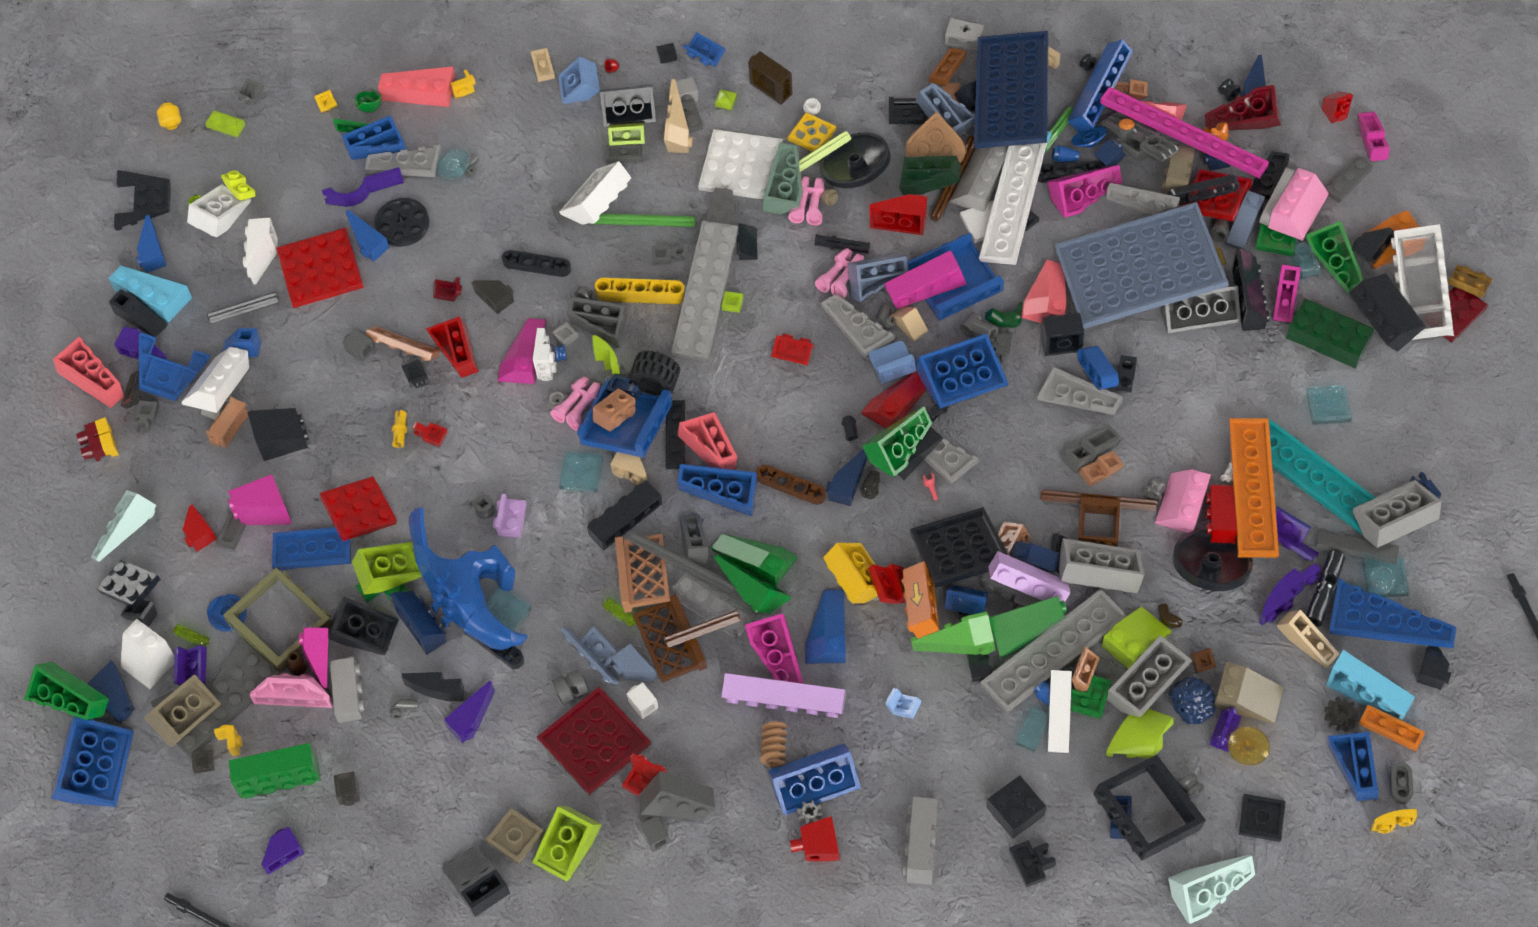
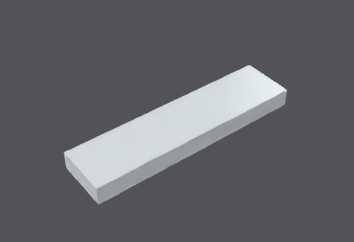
[1048,670,1072,753]

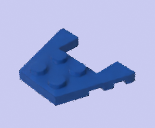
[139,332,210,401]

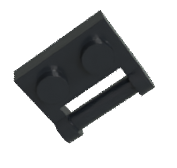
[889,97,924,124]

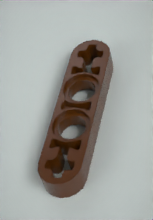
[756,465,826,505]

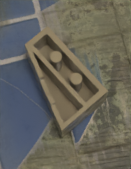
[1161,146,1195,197]

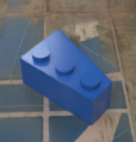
[1327,732,1378,801]

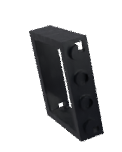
[1093,755,1206,861]

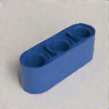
[1077,346,1119,390]

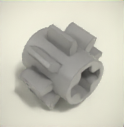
[797,800,823,825]

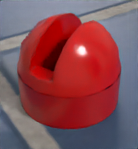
[604,59,619,73]

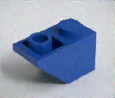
[222,328,262,357]

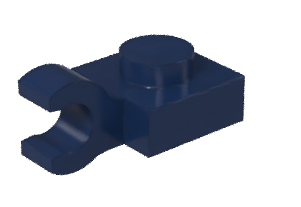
[606,374,642,399]
[1410,472,1442,499]

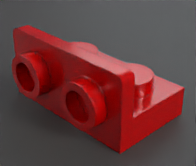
[771,333,815,366]

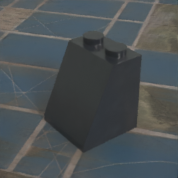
[247,408,309,461]

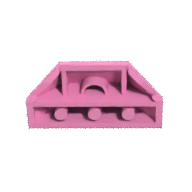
[250,673,333,708]

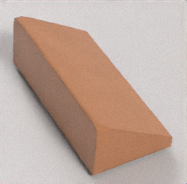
[1072,646,1100,692]

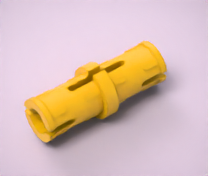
[392,410,407,448]

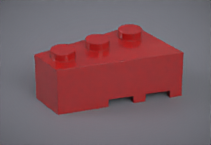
[426,316,479,378]

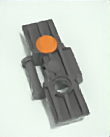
[1100,111,1180,162]

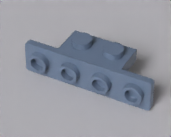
[561,627,621,685]

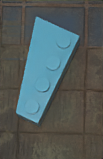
[108,265,192,323]
[1326,650,1415,721]

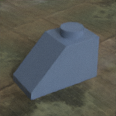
[611,644,657,682]

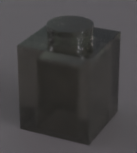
[334,771,360,806]

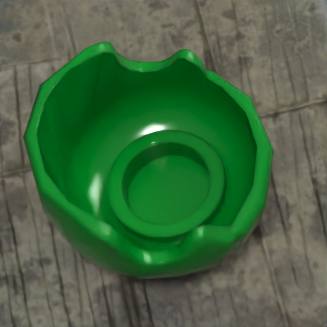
[355,90,382,113]

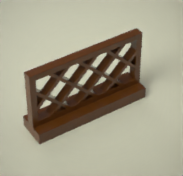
[633,594,707,683]

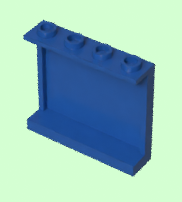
[907,233,1004,321]
[577,378,672,458]

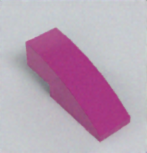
[1357,111,1390,162]

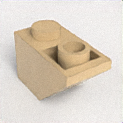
[610,452,648,485]

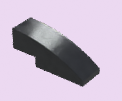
[402,672,464,702]

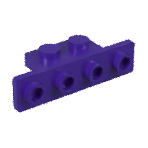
[1276,506,1319,561]

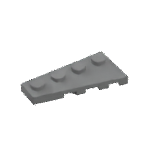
[365,144,441,177]
[1106,183,1180,216]
[821,294,895,357]
[1037,368,1123,415]
[924,439,979,485]

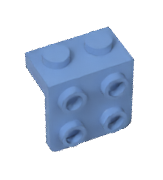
[869,341,916,384]

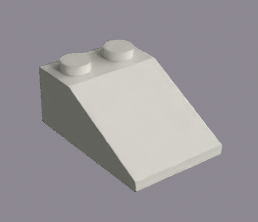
[187,184,251,238]

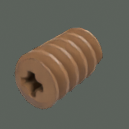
[760,721,788,768]

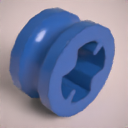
[555,344,567,362]

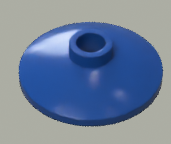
[1072,126,1107,148]

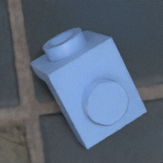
[886,688,921,719]

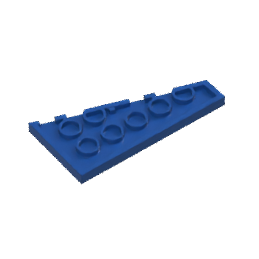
[1329,578,1457,648]

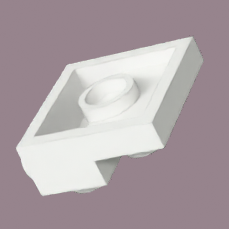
[533,328,557,381]

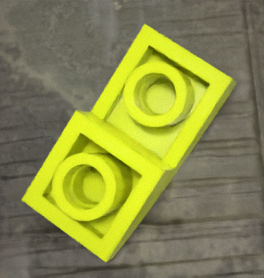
[221,170,255,200]

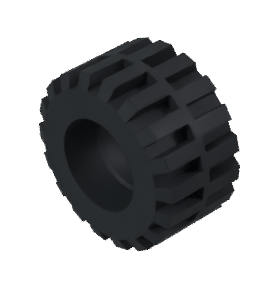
[629,351,680,396]

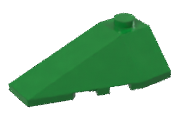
[1306,221,1364,295]
[862,406,932,477]
[714,555,791,614]

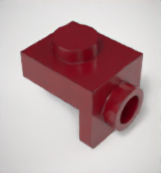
[433,277,462,302]

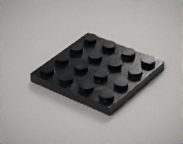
[910,507,1008,588]

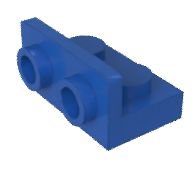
[944,585,989,615]

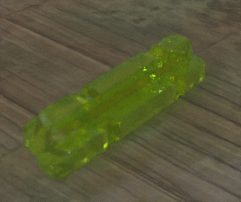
[602,598,636,627]
[173,624,210,647]

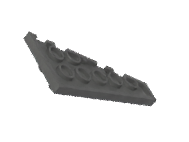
[176,637,280,758]

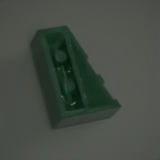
[899,155,962,196]

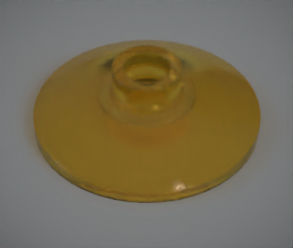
[1228,727,1270,766]

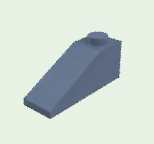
[1226,191,1265,249]

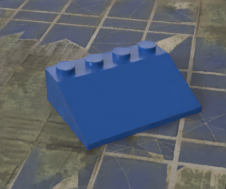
[915,334,1009,409]
[51,716,134,807]

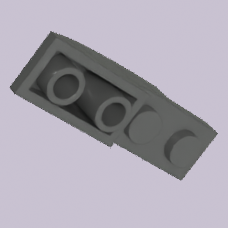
[981,572,1041,610]

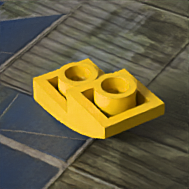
[1371,809,1417,834]

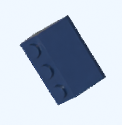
[389,591,447,655]

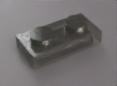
[121,370,140,409]

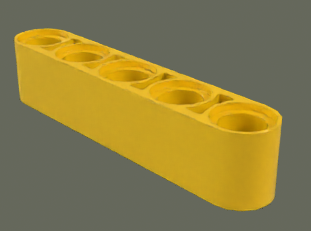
[595,278,685,304]

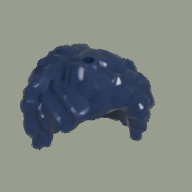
[1169,677,1215,725]

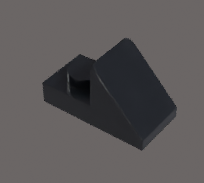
[121,600,157,627]

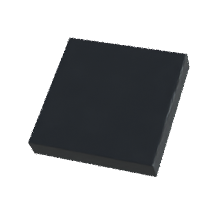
[1238,794,1286,842]

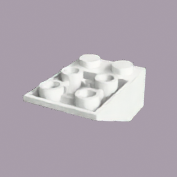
[243,218,278,285]

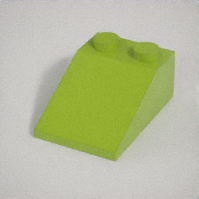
[352,542,422,595]
[1102,606,1172,669]
[532,806,602,882]

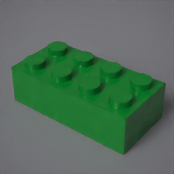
[228,743,321,799]

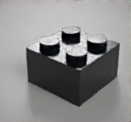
[1041,313,1084,356]
[987,775,1046,839]

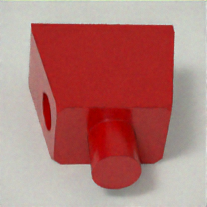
[789,816,839,861]

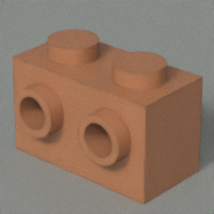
[593,388,636,431]

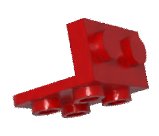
[622,753,667,797]

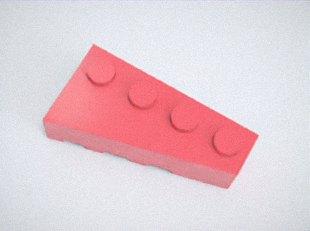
[378,67,456,107]
[53,336,124,408]

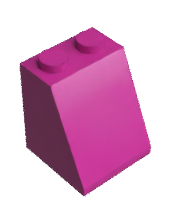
[227,474,291,525]

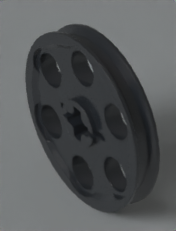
[375,198,429,247]

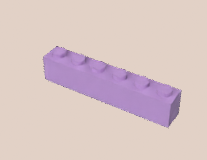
[721,673,846,718]

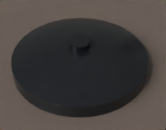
[820,132,891,188]
[1172,530,1253,591]

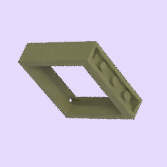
[223,568,331,673]

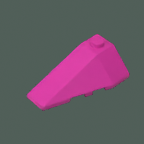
[1047,165,1122,218]
[497,318,546,384]
[745,613,804,684]

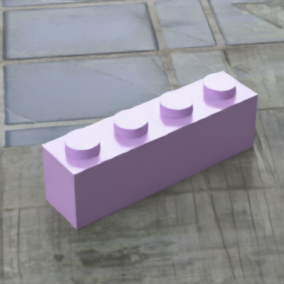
[988,551,1070,602]

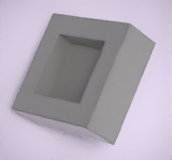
[552,322,579,347]

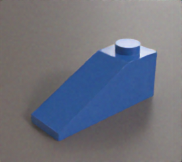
[346,210,389,262]
[136,215,167,273]

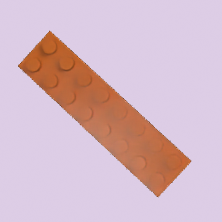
[1229,418,1279,558]

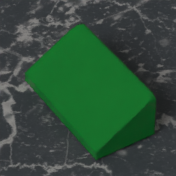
[333,118,368,133]

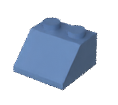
[558,56,600,104]

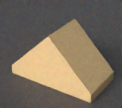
[890,306,928,342]

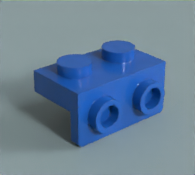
[683,32,726,67]

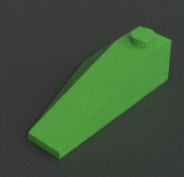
[910,611,996,655]

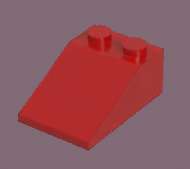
[869,194,927,235]

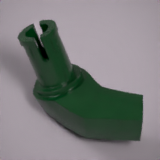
[985,302,1023,328]

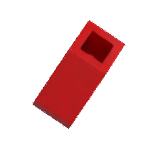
[1321,91,1353,124]

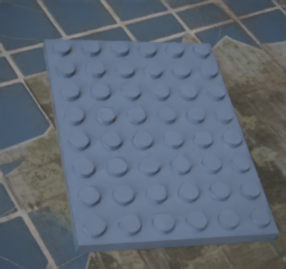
[1055,202,1229,329]

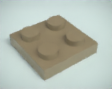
[486,808,544,865]

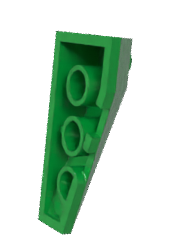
[711,534,798,587]

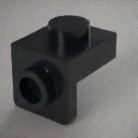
[401,359,428,388]

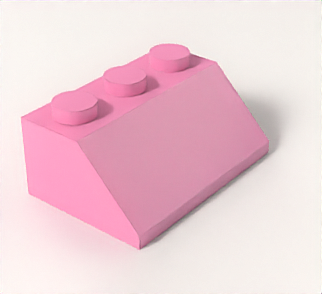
[1155,469,1211,533]

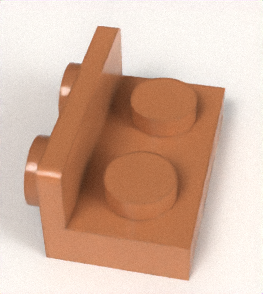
[998,522,1030,557]

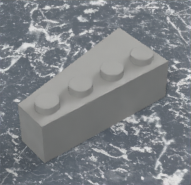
[903,797,938,885]

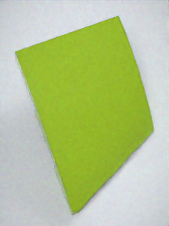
[592,335,620,375]
[1106,709,1173,759]

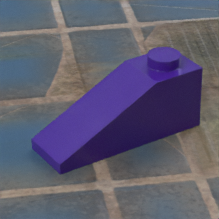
[114,327,167,360]
[444,680,495,743]

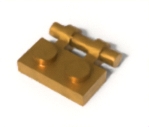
[1448,264,1493,298]

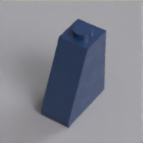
[87,660,135,724]

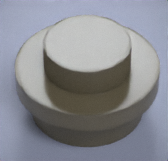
[822,189,838,207]

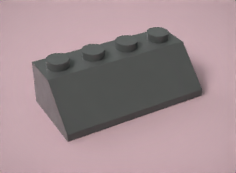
[1160,282,1241,333]

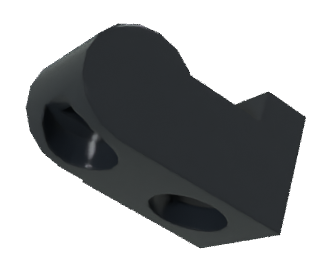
[1116,355,1137,393]

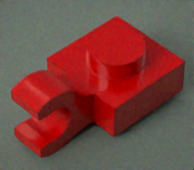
[412,422,448,447]

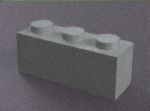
[330,657,365,723]

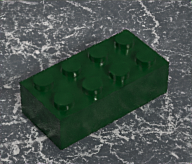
[1286,298,1374,369]

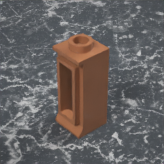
[206,397,248,448]

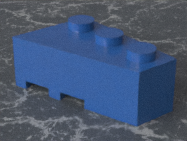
[342,115,406,160]

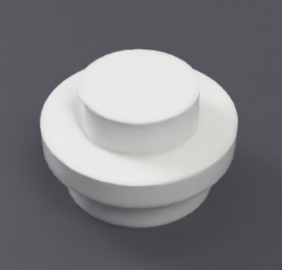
[803,98,821,115]

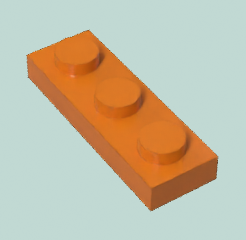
[1359,705,1425,752]

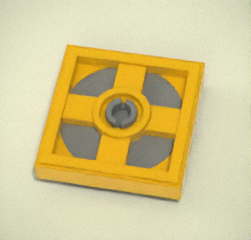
[788,112,836,152]

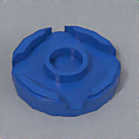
[207,594,247,632]

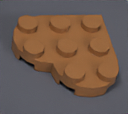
[905,112,967,169]

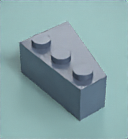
[915,83,975,135]
[847,253,908,302]

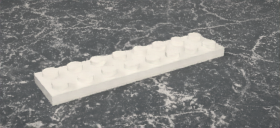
[979,143,1047,265]

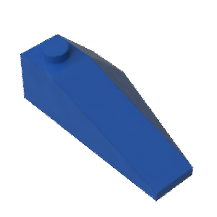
[805,590,846,664]

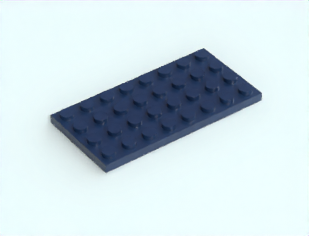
[974,31,1049,149]

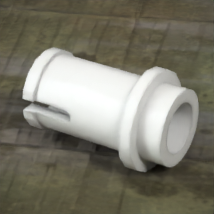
[1220,462,1233,486]

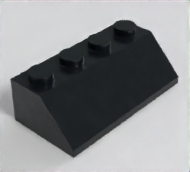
[1232,248,1270,331]
[1349,273,1427,352]

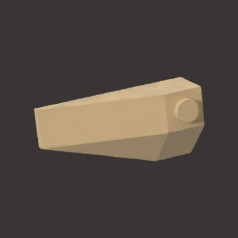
[664,79,693,153]

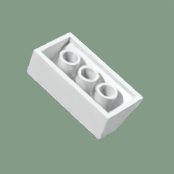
[559,161,631,225]
[182,347,249,413]

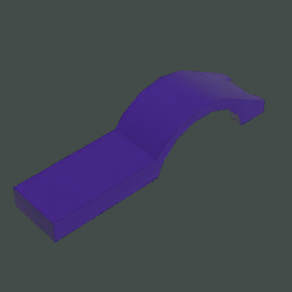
[322,167,404,207]

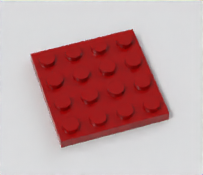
[276,227,364,308]

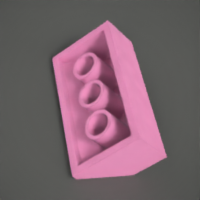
[1268,168,1329,241]

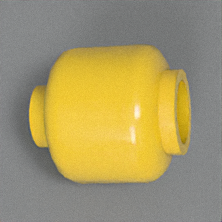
[156,102,182,130]

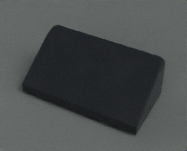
[738,223,758,260]

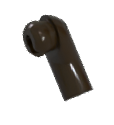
[1158,604,1183,628]

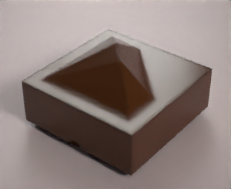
[1190,648,1216,673]

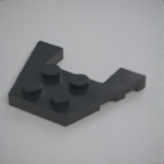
[114,170,171,231]

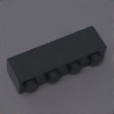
[587,481,663,551]

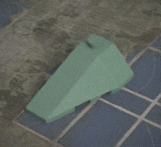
[763,143,803,215]

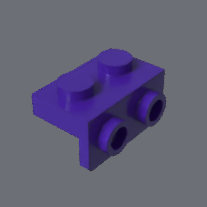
[173,645,207,686]

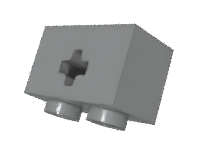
[945,18,985,52]

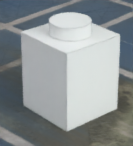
[627,683,658,719]

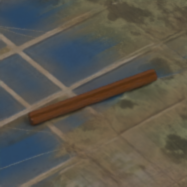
[931,135,975,221]
[1041,489,1157,511]

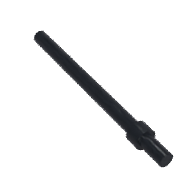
[1507,573,1538,640]
[164,893,231,927]

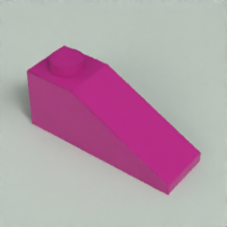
[1273,265,1301,323]
[299,627,328,690]

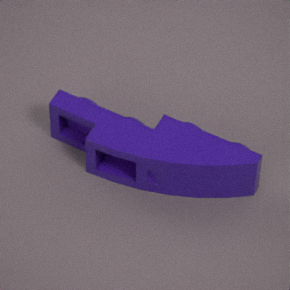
[1259,563,1321,625]

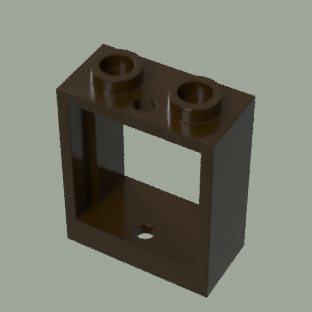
[748,51,793,105]

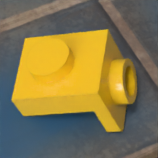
[450,69,476,99]
[214,725,243,756]

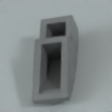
[1062,425,1121,473]

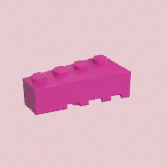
[884,250,967,309]

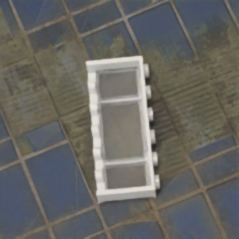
[1391,224,1454,340]

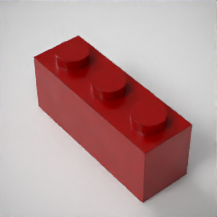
[1205,485,1237,543]

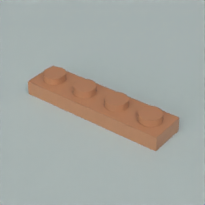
[366,326,440,361]

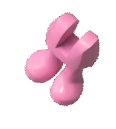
[788,176,825,226]
[815,248,864,299]
[550,376,602,431]

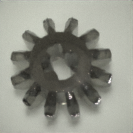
[1324,697,1360,732]

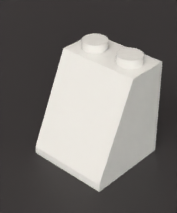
[121,619,175,689]

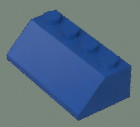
[767,744,861,815]

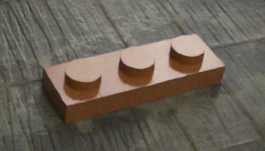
[929,47,967,86]

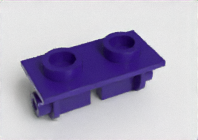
[1209,707,1242,752]

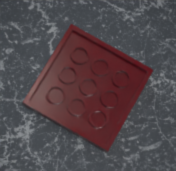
[537,687,651,796]

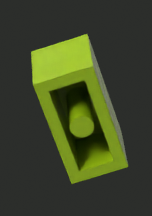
[608,123,646,146]

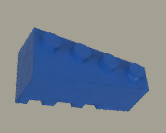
[677,464,758,516]

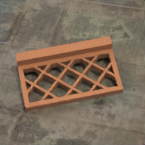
[615,534,670,613]

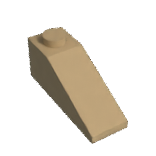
[1276,610,1339,668]

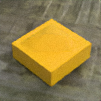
[314,90,337,113]

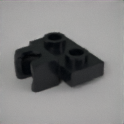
[1009,840,1056,888]

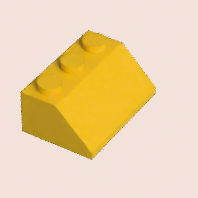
[823,543,878,603]

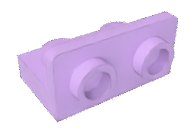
[493,494,527,538]

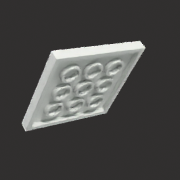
[698,129,783,199]

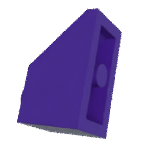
[261,826,304,875]

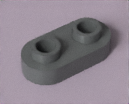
[1390,762,1414,804]

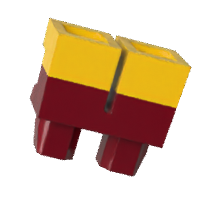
[76,417,119,462]

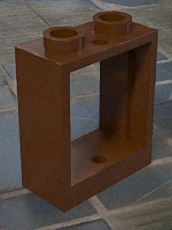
[1078,496,1121,547]

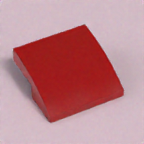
[868,564,906,604]

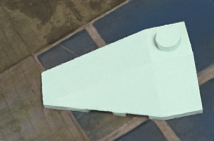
[91,490,156,562]
[1168,854,1255,924]

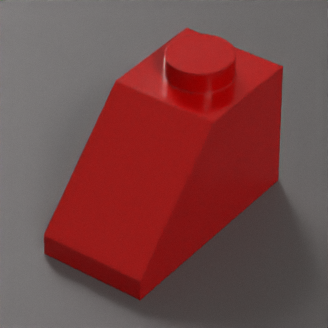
[182,504,216,552]

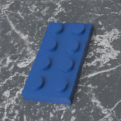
[272,527,351,570]

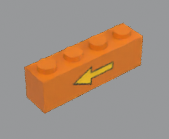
[902,561,939,638]

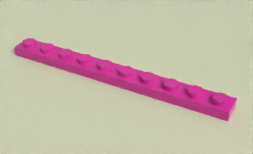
[1100,87,1269,179]

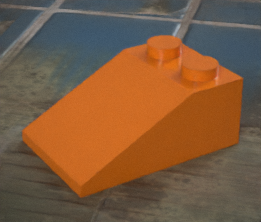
[1368,210,1427,269]

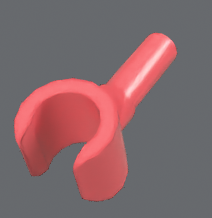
[923,473,938,501]

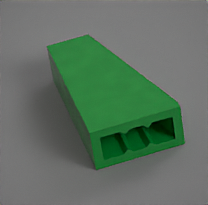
[989,596,1067,658]

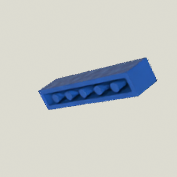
[1068,39,1133,133]

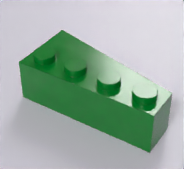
[24,661,109,720]

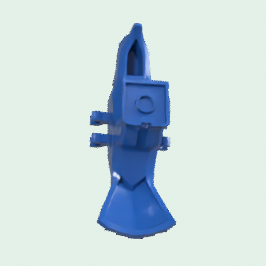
[408,508,528,650]

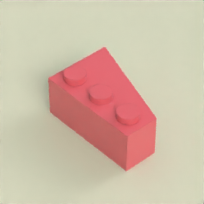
[678,412,737,470]

